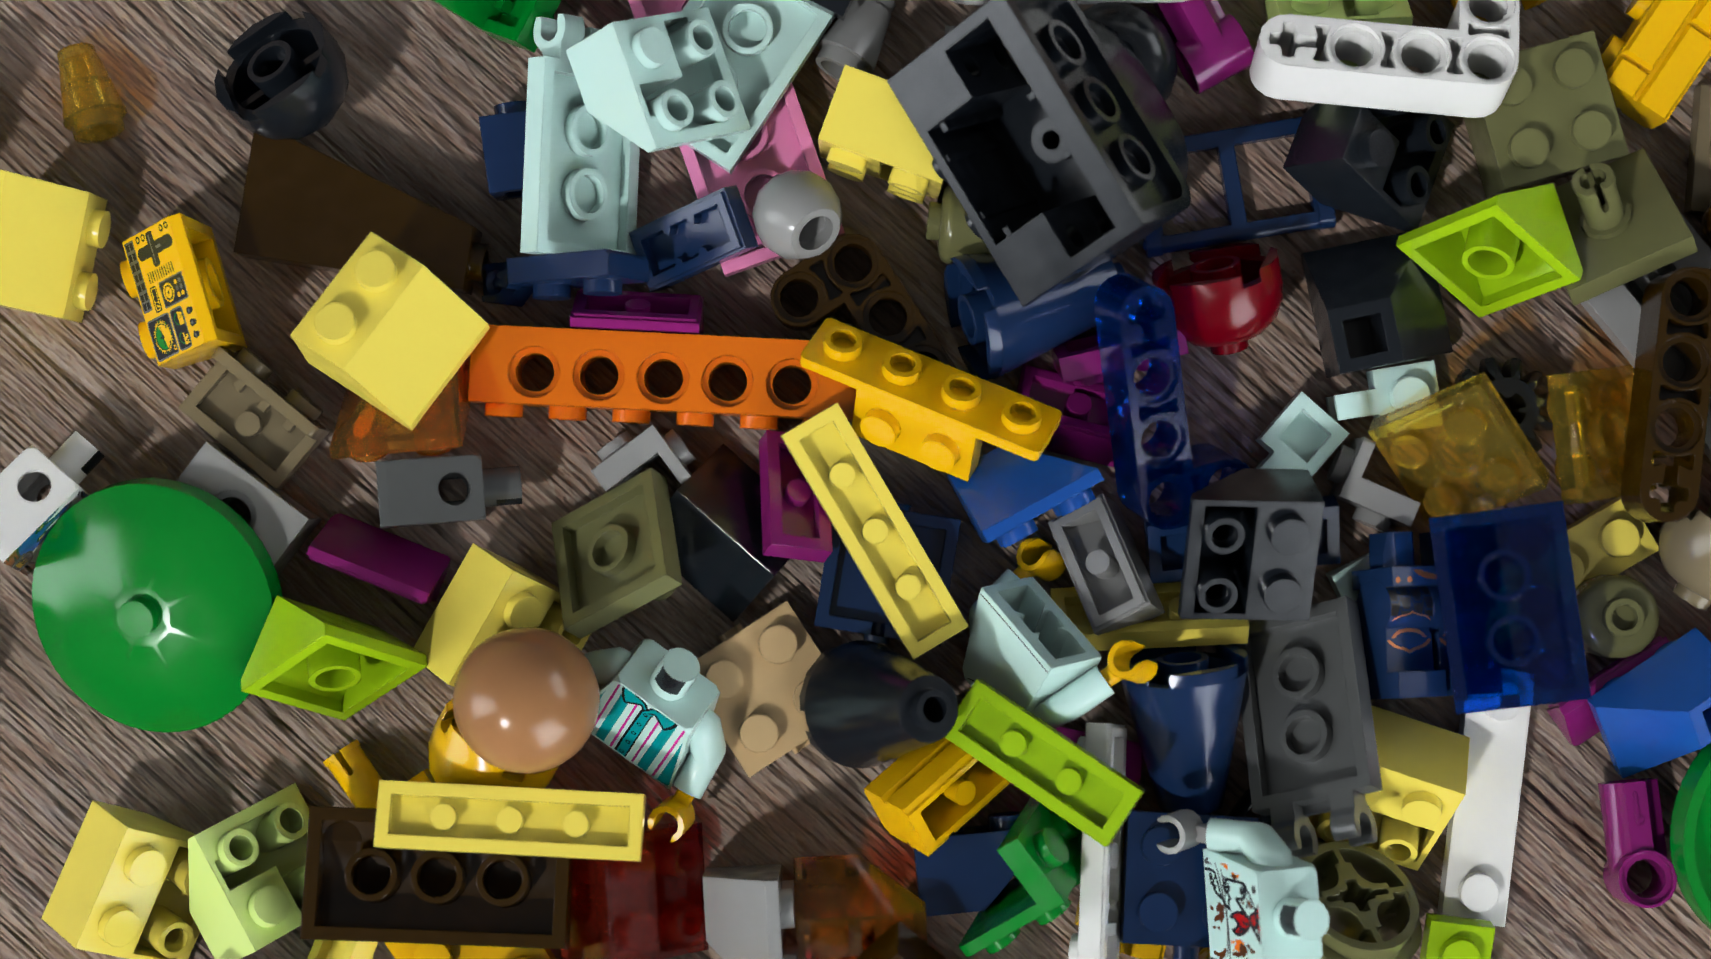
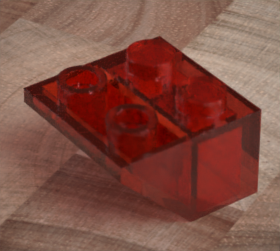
[561,822,709,959]

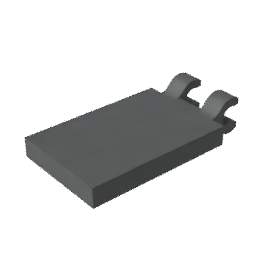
[1234,596,1383,858]

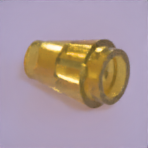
[57,43,127,143]

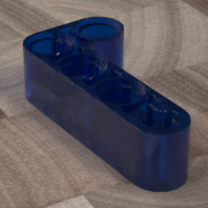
[1094,273,1249,530]

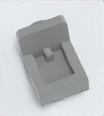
[591,425,696,492]
[1327,437,1421,532]

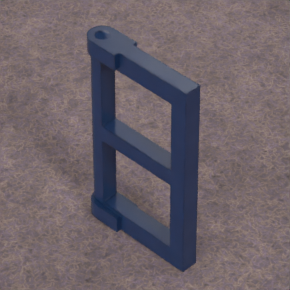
[1142,117,1336,258]

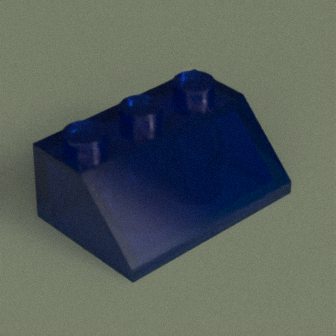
[1428,501,1592,714]

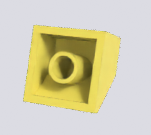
[0,170,111,323]
[290,232,490,431]

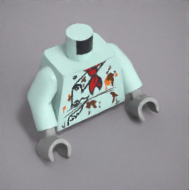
[1157,809,1330,959]

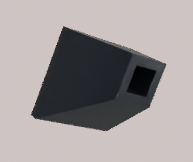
[1283,103,1455,232]
[1300,232,1453,378]

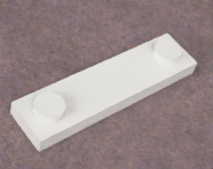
[1437,667,1535,927]
[1068,723,1127,959]

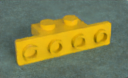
[800,318,1062,482]

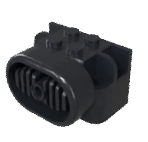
[887,0,1191,307]

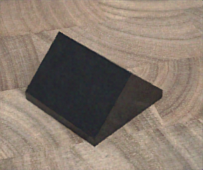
[670,444,790,622]

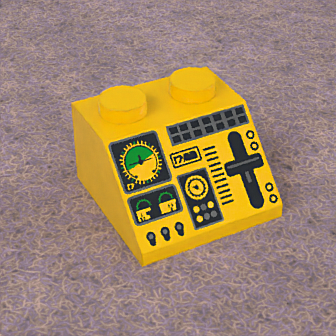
[120,213,247,370]

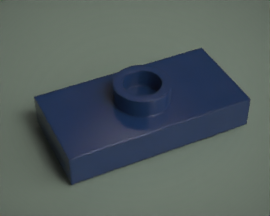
[629,186,758,292]

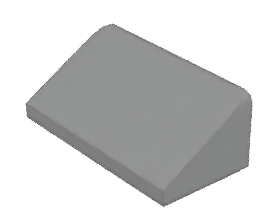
[1048,493,1165,635]

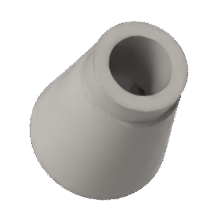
[815,0,896,81]

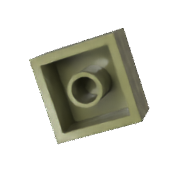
[1463,30,1629,199]

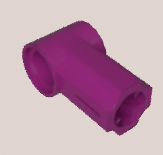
[1153,0,1254,94]
[1598,778,1677,908]

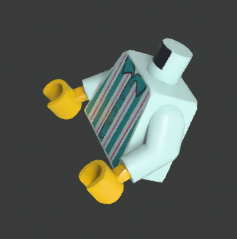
[585,639,726,842]

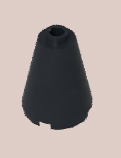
[799,640,958,769]

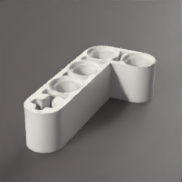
[1249,0,1520,118]

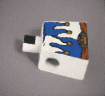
[0,431,105,576]

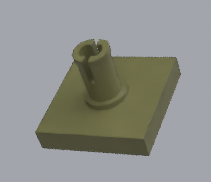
[1555,148,1698,306]
[551,468,682,639]

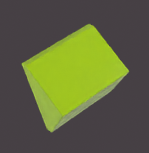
[1396,183,1583,318]
[241,595,428,721]

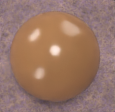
[453,627,600,773]

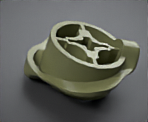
[1300,838,1422,959]

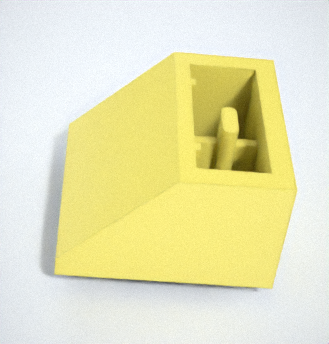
[818,65,944,204]
[413,543,591,687]
[1308,705,1470,871]
[41,800,200,959]

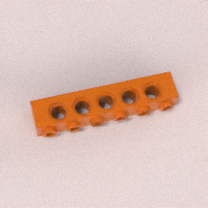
[468,324,856,430]

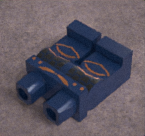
[1352,530,1500,700]

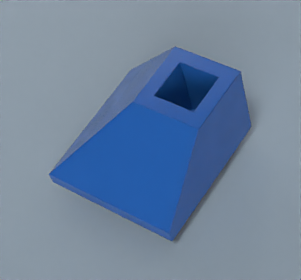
[946,447,1104,548]
[1587,627,1711,778]

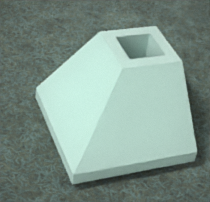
[566,7,751,153]

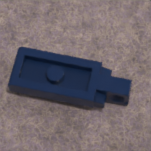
[482,249,649,307]

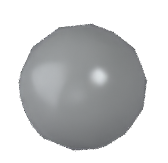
[752,170,843,259]

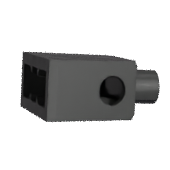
[375,454,522,529]

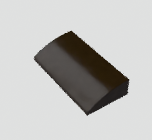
[300,806,573,950]

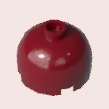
[1152,243,1283,355]

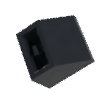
[1178,468,1325,621]

